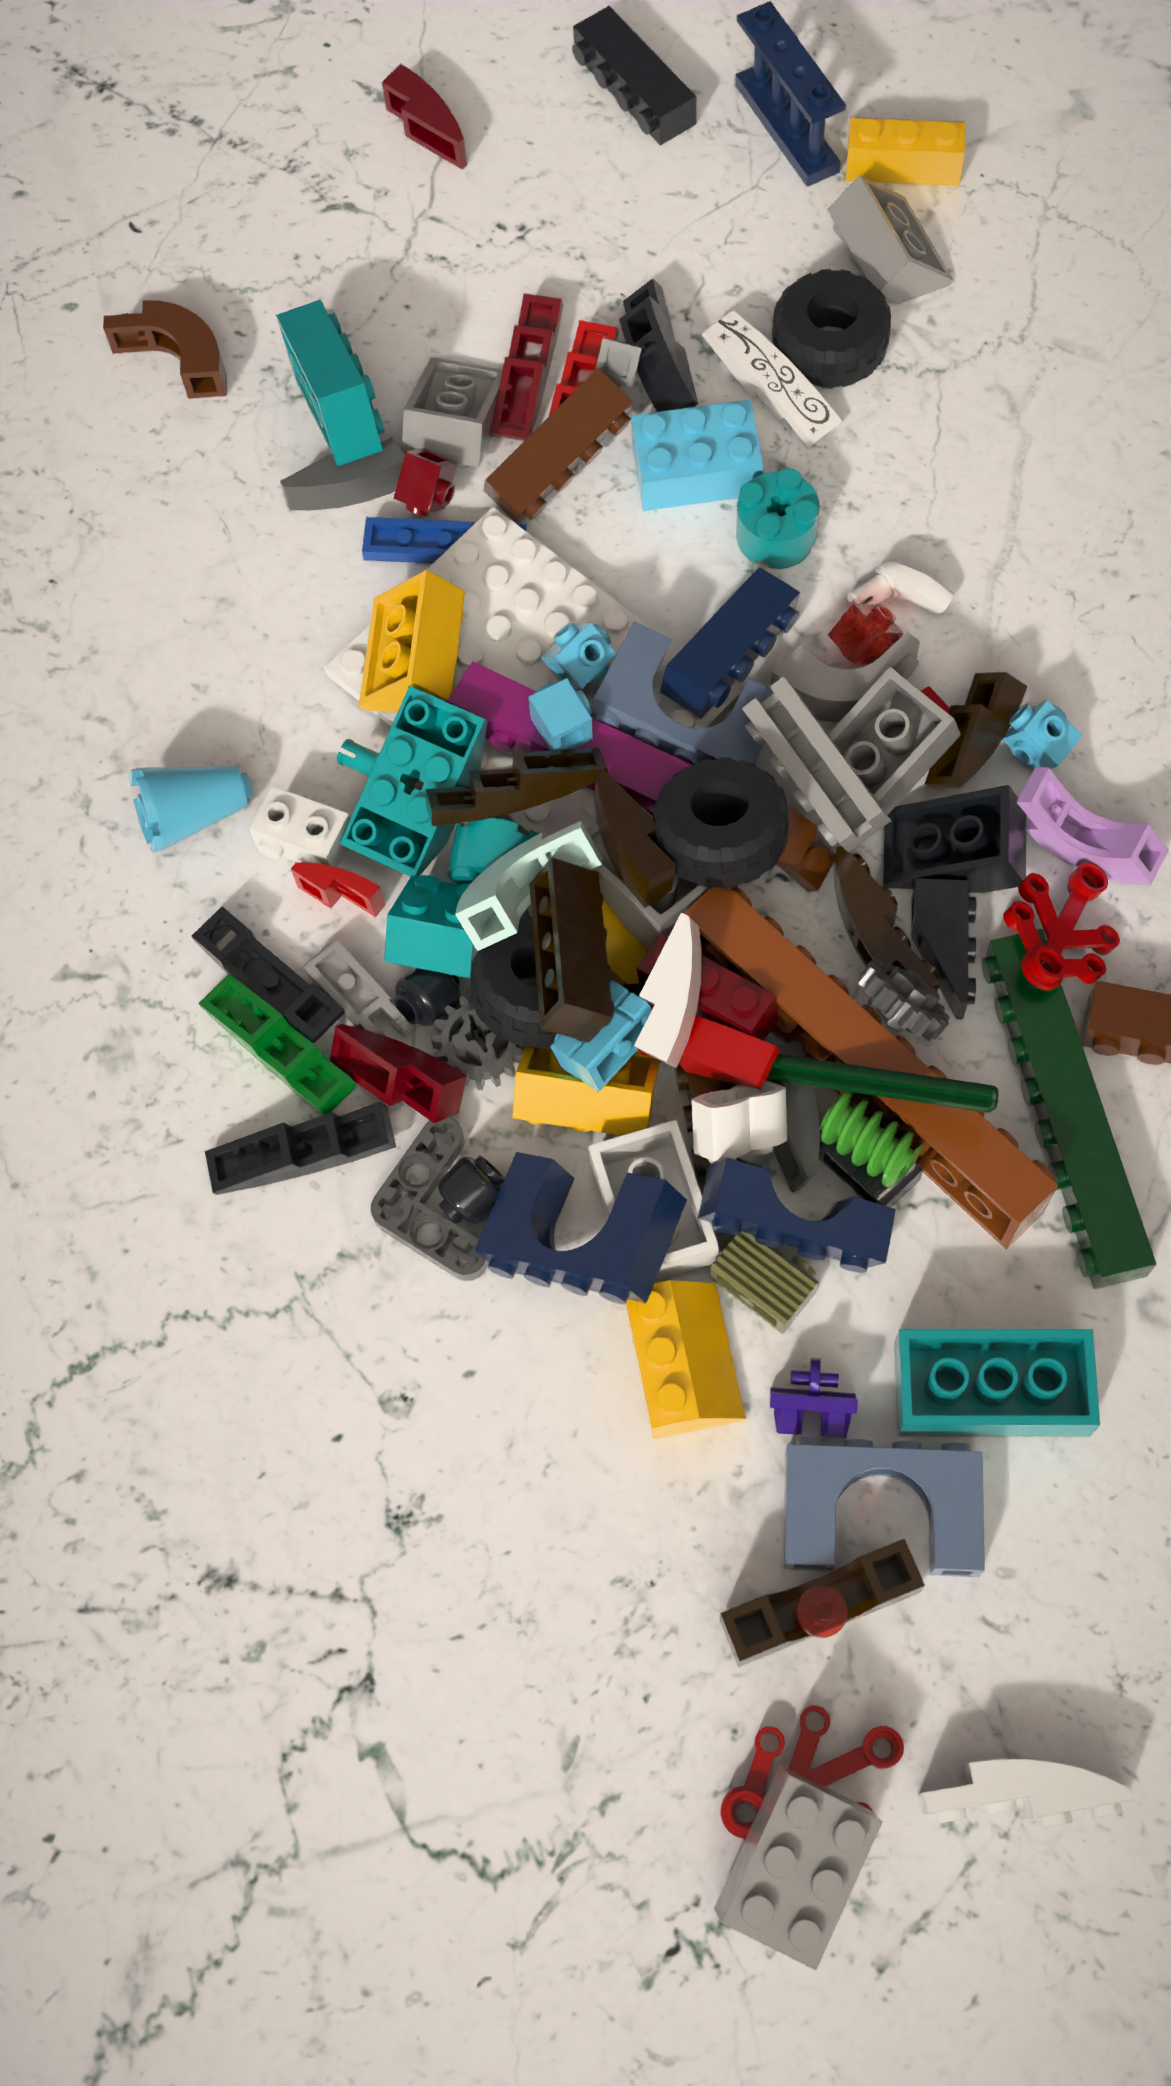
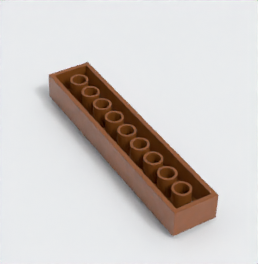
[683,887,1058,1250]

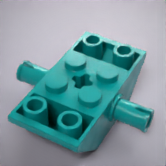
[337,686,498,877]

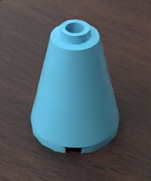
[129,766,253,853]

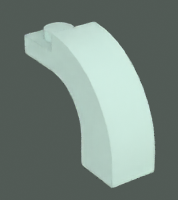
[455,821,602,951]

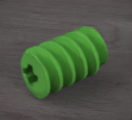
[820,1091,924,1188]

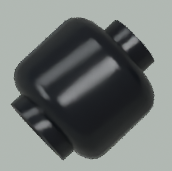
[394,968,460,1026]
[438,1155,505,1224]

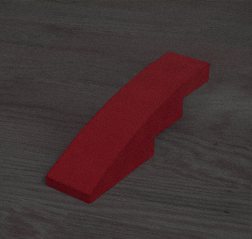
[490,293,563,441]

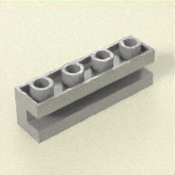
[742,676,891,852]

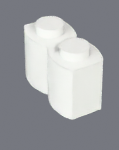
[692,1080,787,1164]

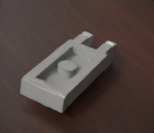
[303,939,413,1036]

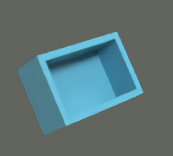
[631,399,763,511]

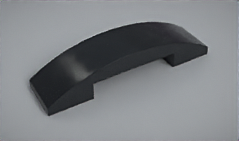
[191,907,345,1043]

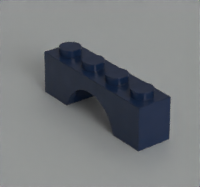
[698,1157,896,1273]

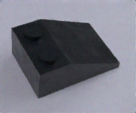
[883,785,1026,893]

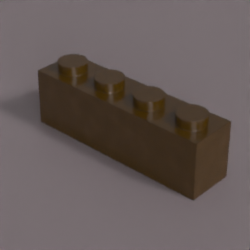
[529,857,615,1042]

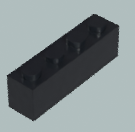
[572,6,697,146]

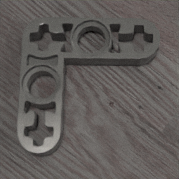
[370,1116,488,1281]

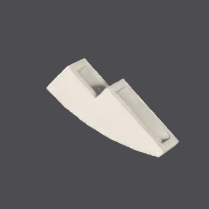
[634,913,702,1068]

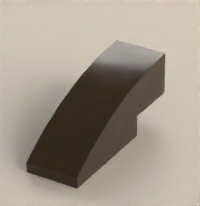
[925,672,1028,788]
[594,769,676,908]

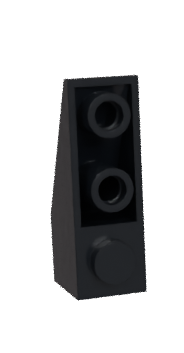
[911,878,977,1020]

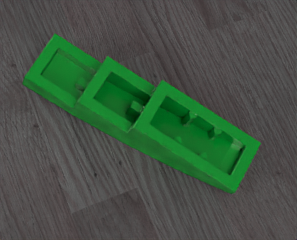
[198,973,357,1115]

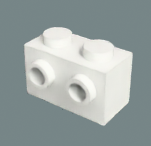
[249,786,350,867]

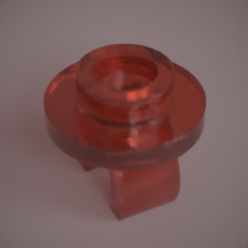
[796,1586,847,1638]

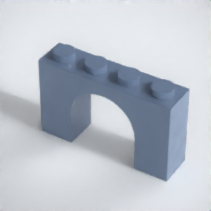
[590,621,774,765]
[784,1437,985,1577]

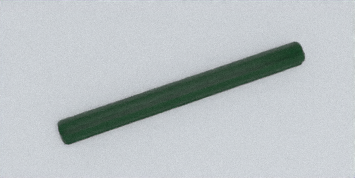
[766,1054,999,1113]

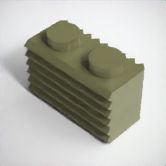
[710,1232,819,1334]

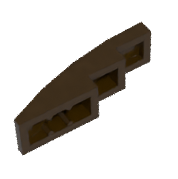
[426,748,608,826]

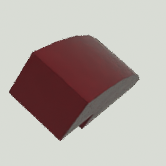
[382,63,467,170]
[330,1024,467,1123]

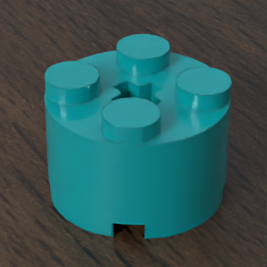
[736,468,820,569]
[447,818,539,885]

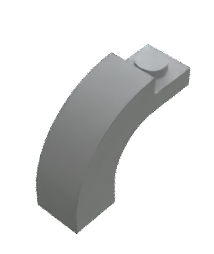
[770,631,920,722]

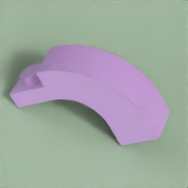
[1017,767,1169,885]

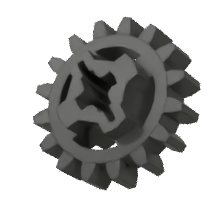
[857,959,950,1041]
[431,996,525,1090]

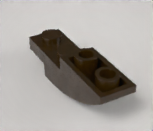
[834,845,940,992]

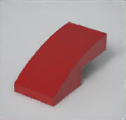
[291,862,386,918]

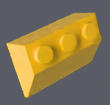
[845,117,966,186]
[358,570,465,712]
[512,1046,661,1137]
[625,1280,746,1439]

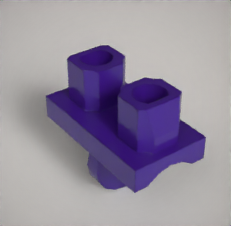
[769,1358,858,1438]

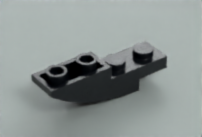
[619,278,698,412]

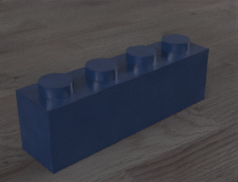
[660,567,800,719]

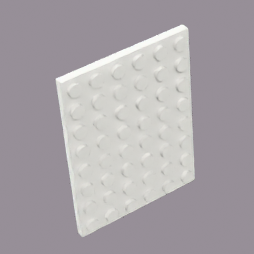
[325,507,739,837]

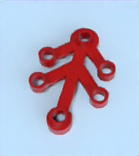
[1003,862,1120,991]
[720,1705,904,1839]

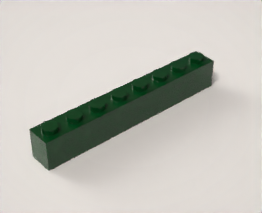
[981,929,1156,1289]

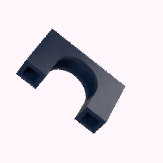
[474,1152,687,1305]

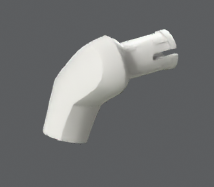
[847,561,954,616]

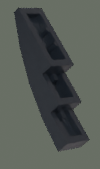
[205,1102,396,1195]

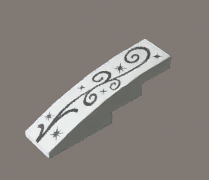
[702,310,842,449]

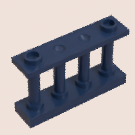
[735,1,846,187]

